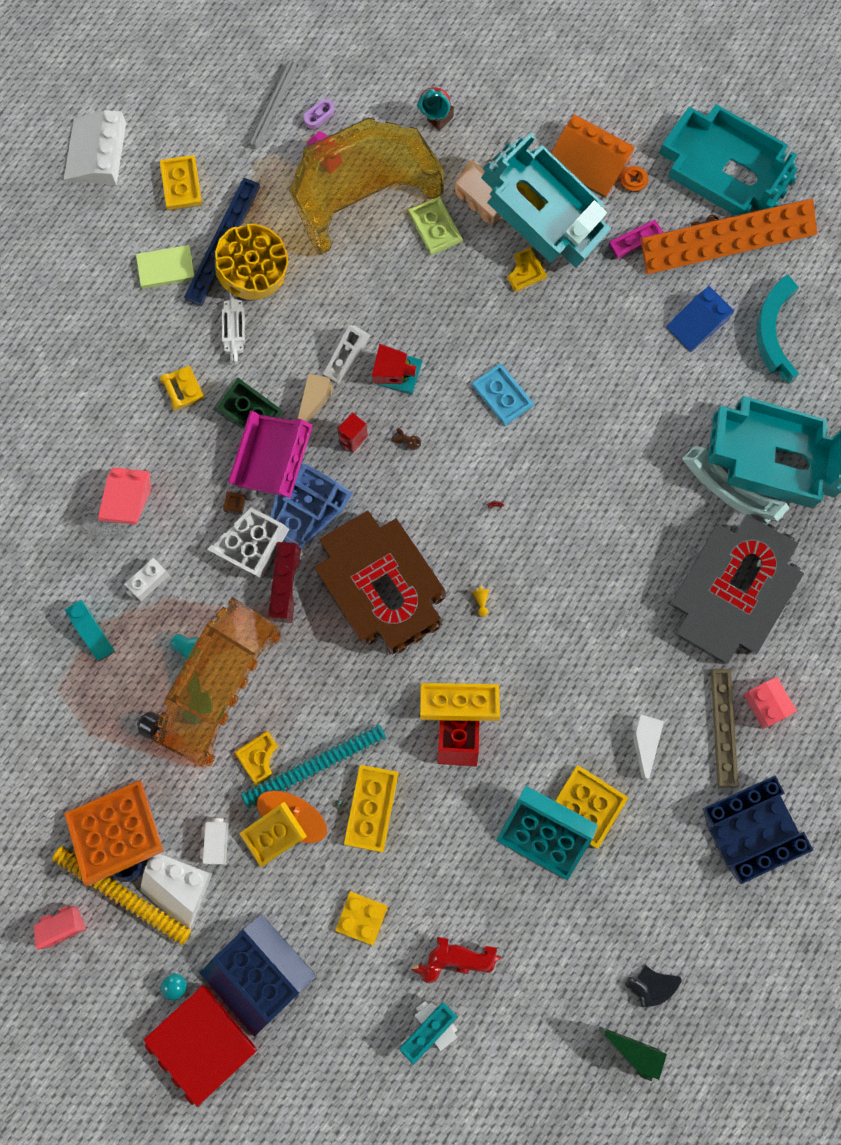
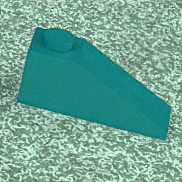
[64,600,115,662]

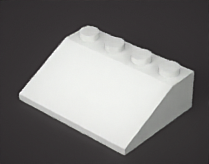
[64,110,126,185]

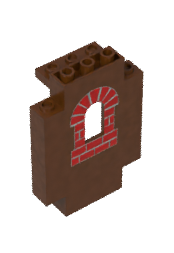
[314,510,446,655]

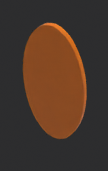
[257,790,327,843]

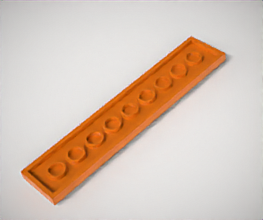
[640,198,817,274]

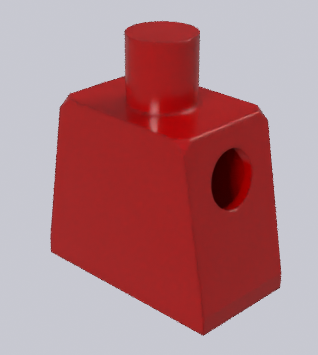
[372,344,417,384]

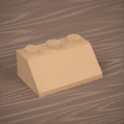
[455,160,502,225]

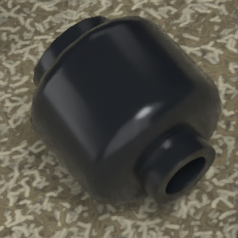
[137,712,168,740]

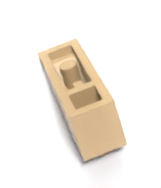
[298,374,334,423]

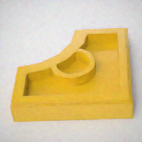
[507,247,547,293]
[234,730,279,786]

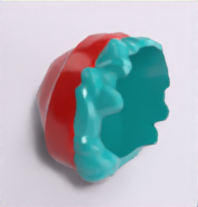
[416,87,451,120]

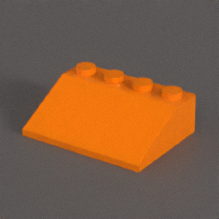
[551,114,635,197]

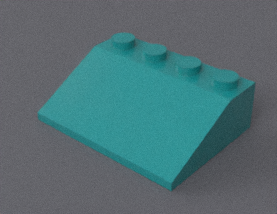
[496,785,598,881]

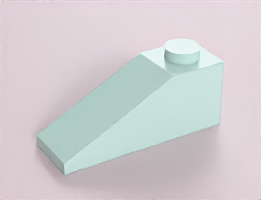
[559,200,607,247]

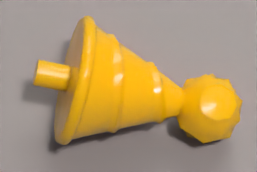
[471,586,490,617]

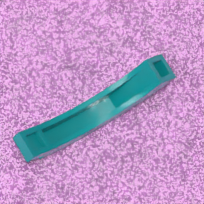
[756,274,800,384]

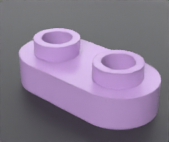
[304,99,334,129]

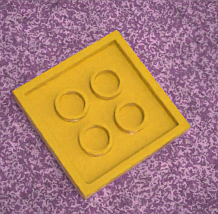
[555,765,629,849]

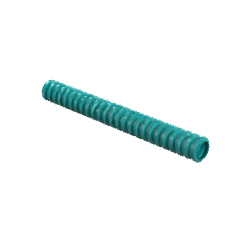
[241,724,386,809]

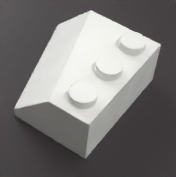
[207,508,289,579]

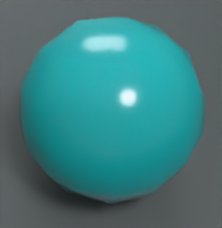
[161,973,187,1001]

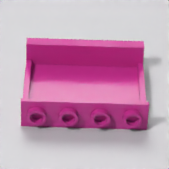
[228,411,313,498]

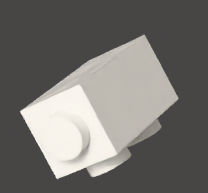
[125,558,169,601]
[200,818,229,865]
[415,1000,457,1051]

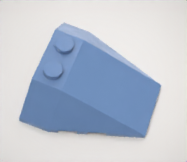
[270,462,353,549]

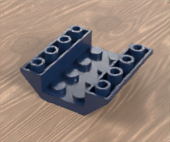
[703,775,814,884]
[200,914,316,1037]

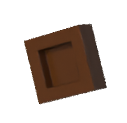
[223,492,246,515]

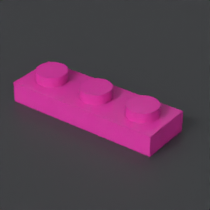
[608,220,664,259]

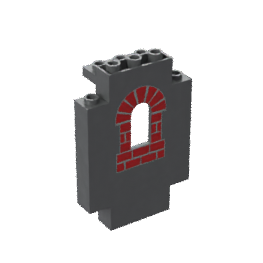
[669,514,804,664]

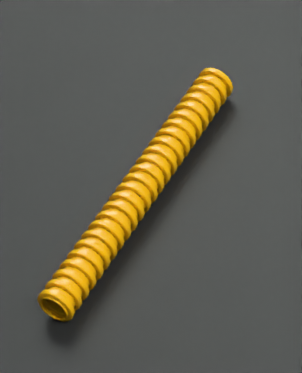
[52,846,191,946]

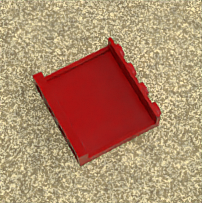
[143,985,258,1107]

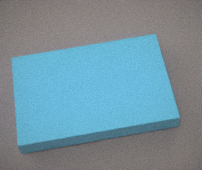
[471,363,534,426]

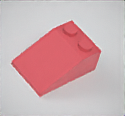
[98,467,151,525]

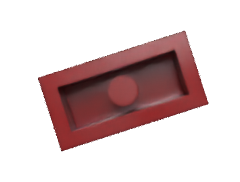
[337,412,368,452]

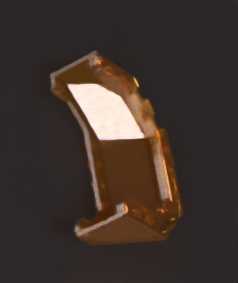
[153,597,282,769]

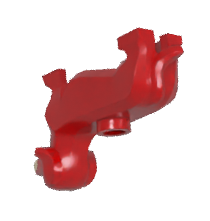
[411,937,501,984]

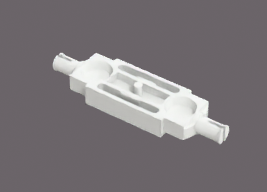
[222,292,245,365]

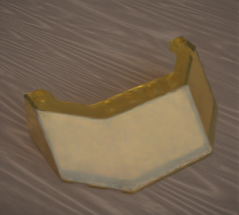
[289,117,444,256]

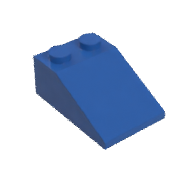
[666,286,735,352]

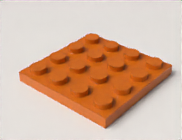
[64,780,164,886]

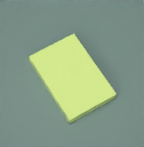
[408,196,463,255]
[136,245,195,289]

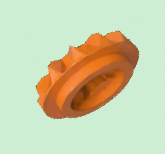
[620,166,649,193]

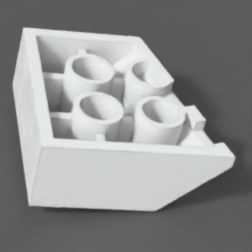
[140,853,213,929]

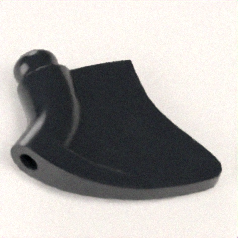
[625,965,682,1007]

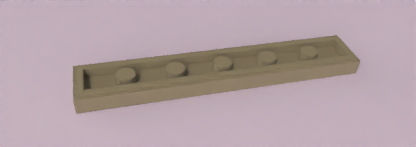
[710,669,739,788]

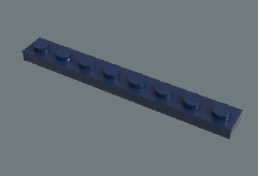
[184,177,260,306]

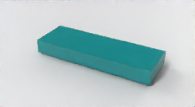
[398,1001,458,1065]

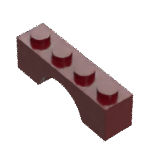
[268,542,301,623]

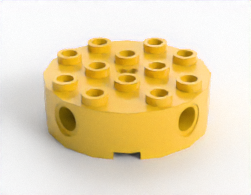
[214,224,289,300]

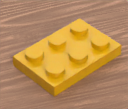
[160,155,203,210]
[239,802,307,867]

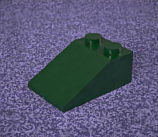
[213,377,283,430]
[599,1026,667,1081]

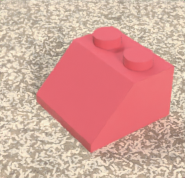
[743,677,797,729]
[34,905,86,950]

